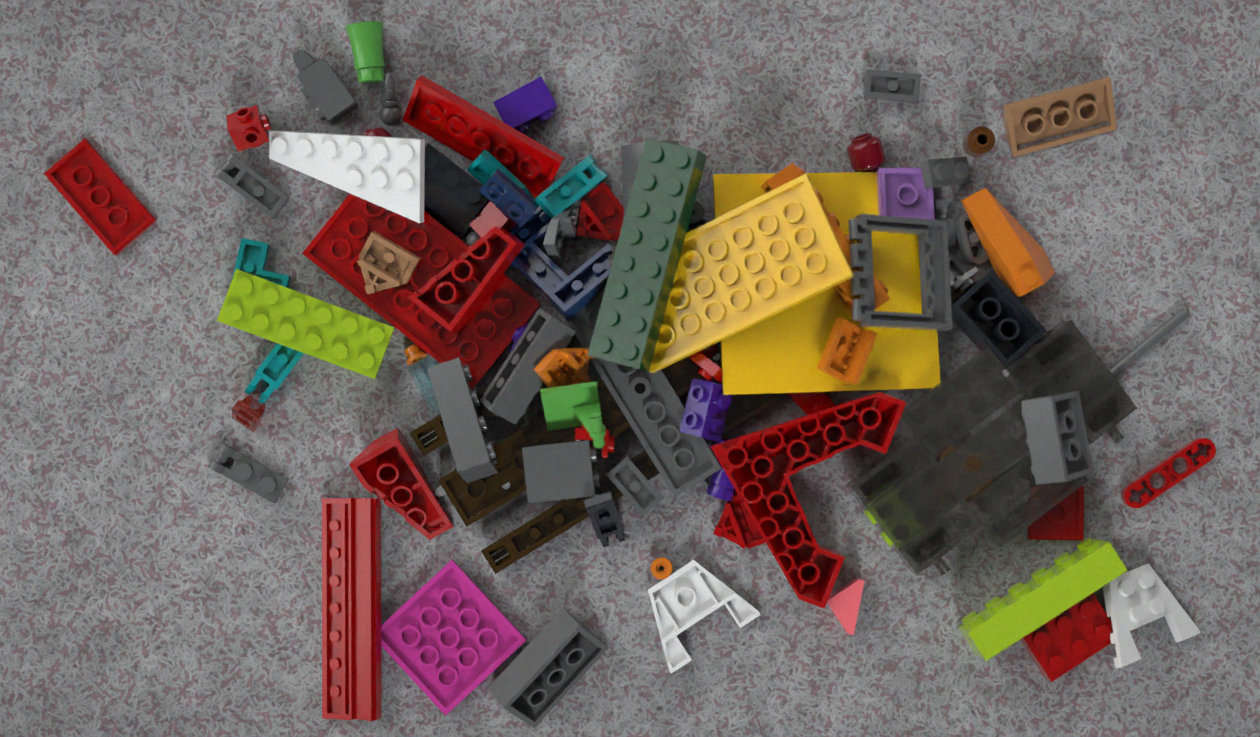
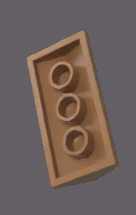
[1003,77,1117,157]

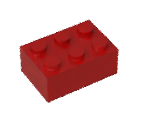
[1020,593,1113,682]

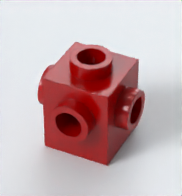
[226,105,272,152]

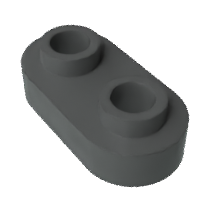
[954,212,989,266]

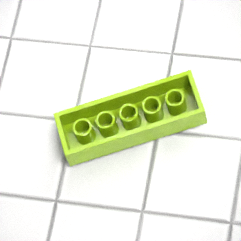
[217,269,395,379]
[958,537,1128,661]

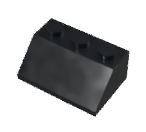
[424,143,490,240]
[951,270,1047,371]

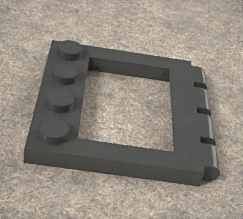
[848,214,953,331]

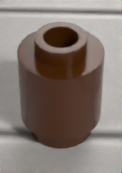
[963,126,995,157]

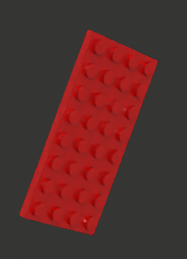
[302,193,541,389]

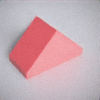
[827,577,865,635]

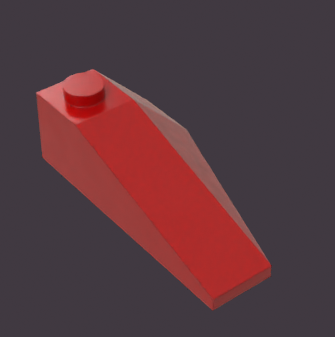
[349,428,453,540]

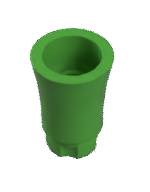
[345,21,385,83]

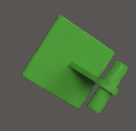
[540,381,606,448]

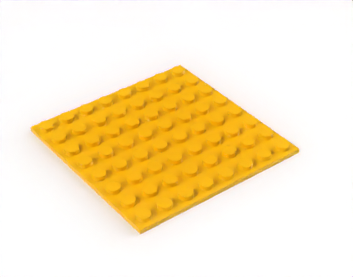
[712,172,941,395]

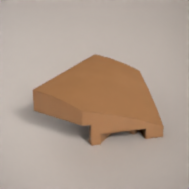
[357,231,421,294]

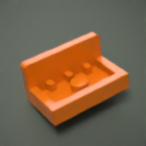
[817,318,877,384]

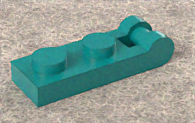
[535,155,609,219]

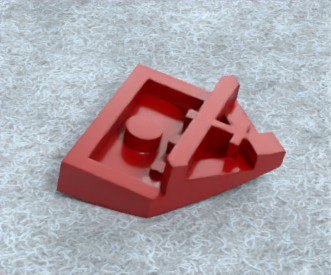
[577,182,624,241]
[713,494,766,549]

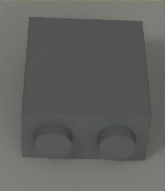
[522,440,600,503]

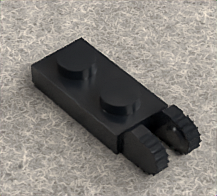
[584,492,625,548]

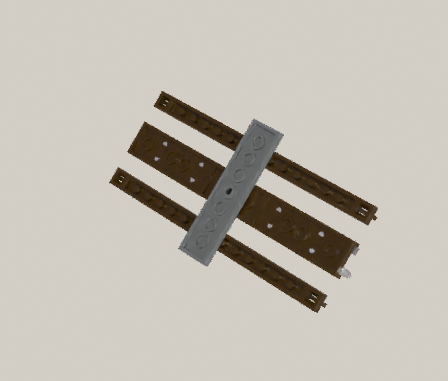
[410,286,788,574]

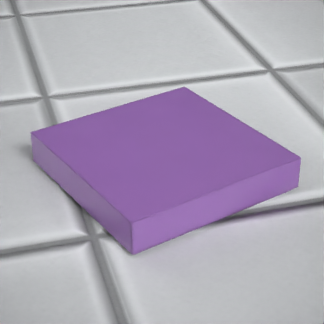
[877,168,935,220]

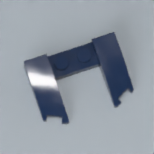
[508,206,613,321]

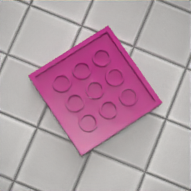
[381,559,527,716]

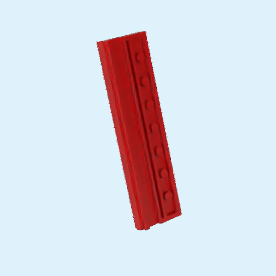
[322,498,382,721]

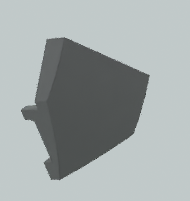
[543,207,579,267]

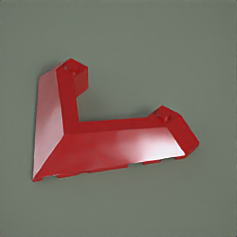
[710,392,906,609]

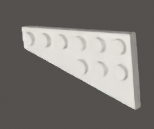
[269,130,425,223]

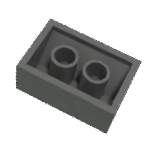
[1021,391,1094,485]

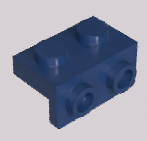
[479,169,539,228]

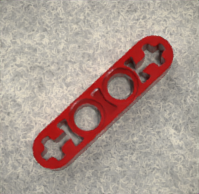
[1121,438,1216,508]

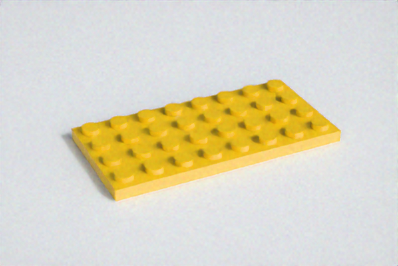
[649,174,854,373]

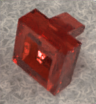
[231,395,266,433]

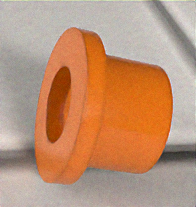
[404,344,427,366]
[651,557,673,579]

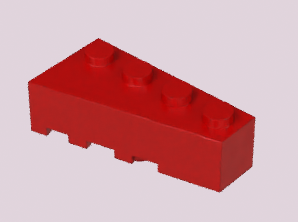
[408,226,525,332]

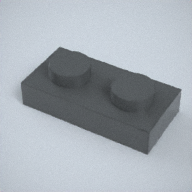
[863,69,921,103]
[920,157,971,189]
[606,457,664,517]

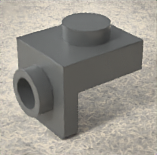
[949,253,979,295]

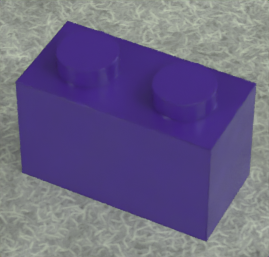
[493,77,558,133]

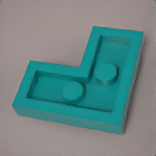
[232,238,291,288]

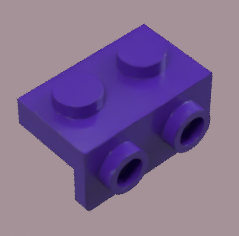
[680,378,732,442]

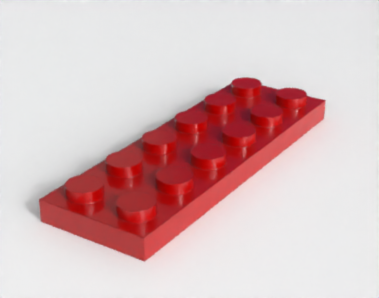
[402,75,564,198]

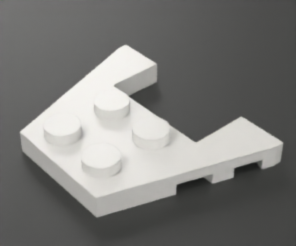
[648,559,761,674]
[1103,563,1200,669]

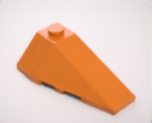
[961,188,1055,297]

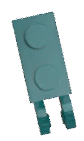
[244,343,305,405]

